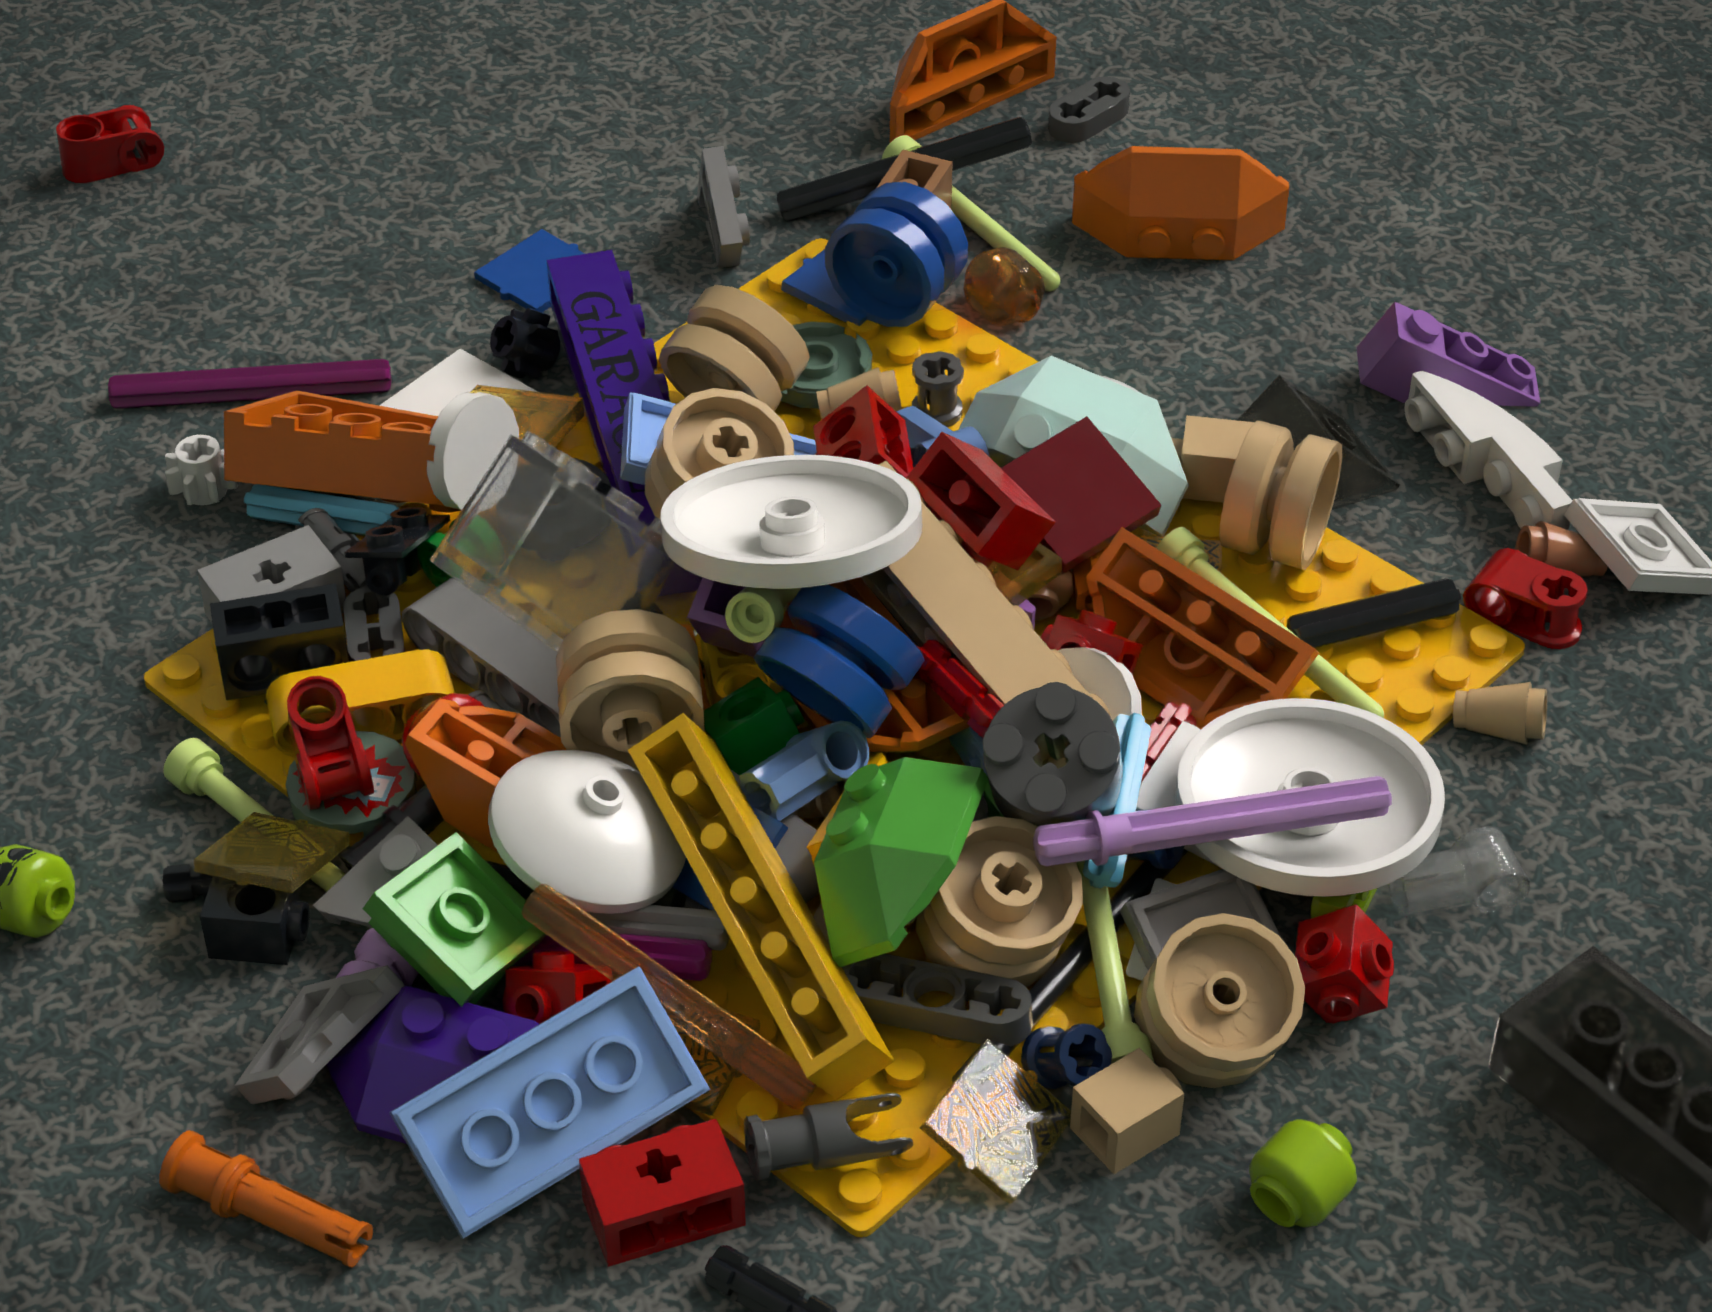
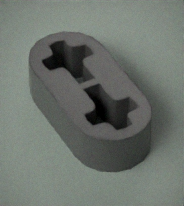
[1048,76,1130,143]
[343,586,405,662]

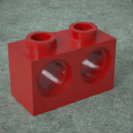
[813,385,914,478]

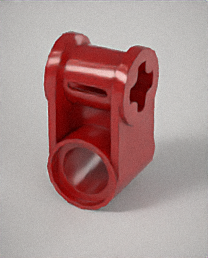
[56,105,165,183]
[1463,548,1588,649]
[287,676,374,811]

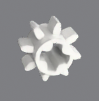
[165,435,238,505]

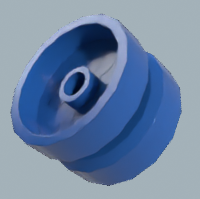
[825,182,968,327]
[753,585,925,738]

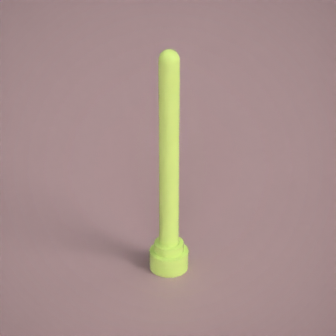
[882,135,1060,291]
[1156,527,1384,718]
[725,587,801,643]
[163,738,345,892]
[1076,861,1154,1064]

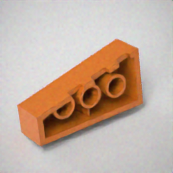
[224,390,462,512]

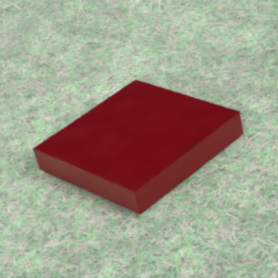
[1001,416,1162,574]

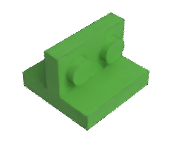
[362,832,553,1007]

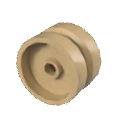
[659,285,810,412]
[645,388,794,522]
[1219,420,1343,570]
[556,609,705,771]
[916,816,1083,988]
[1134,913,1305,1088]

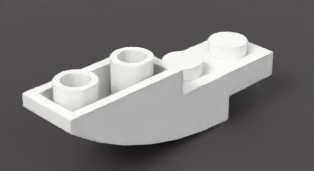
[1404,371,1572,529]

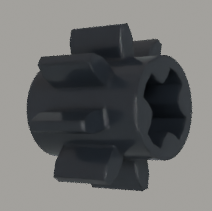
[490,308,560,378]

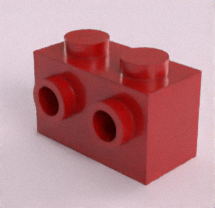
[906,432,1056,571]

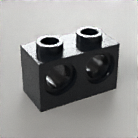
[210,583,349,700]

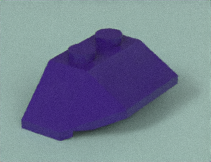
[326,986,539,1144]

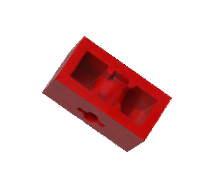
[579,1119,746,1267]

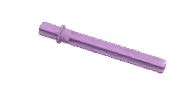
[1033,776,1392,866]

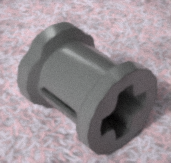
[912,351,964,427]

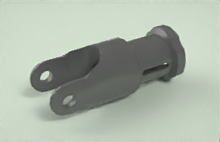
[744,1093,914,1181]

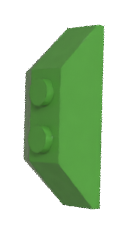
[814,757,988,967]

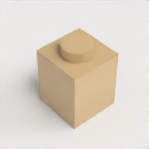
[1172,415,1255,503]
[1070,1048,1185,1174]

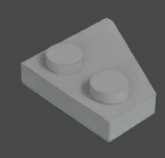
[697,146,750,268]

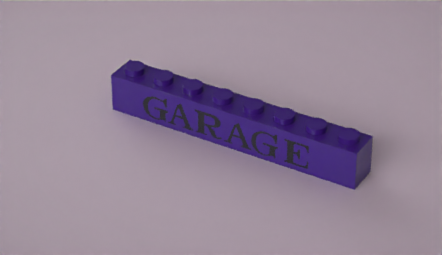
[547,250,698,596]

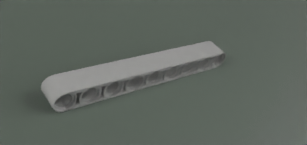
[402,578,820,903]

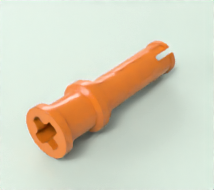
[159,1130,373,1268]

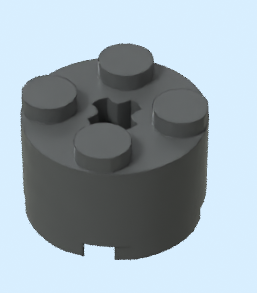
[983,682,1123,827]

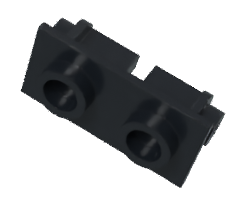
[345,507,451,595]

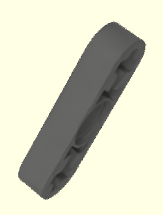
[842,953,1033,1046]

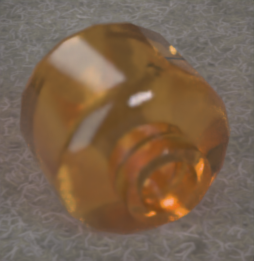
[963,247,1045,327]

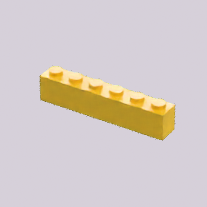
[628,713,894,1099]

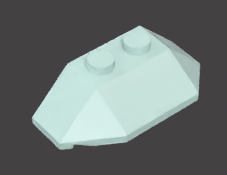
[958,356,1189,538]

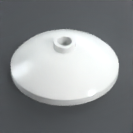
[488,750,686,914]

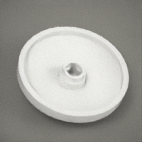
[661,455,922,589]
[1176,698,1445,897]

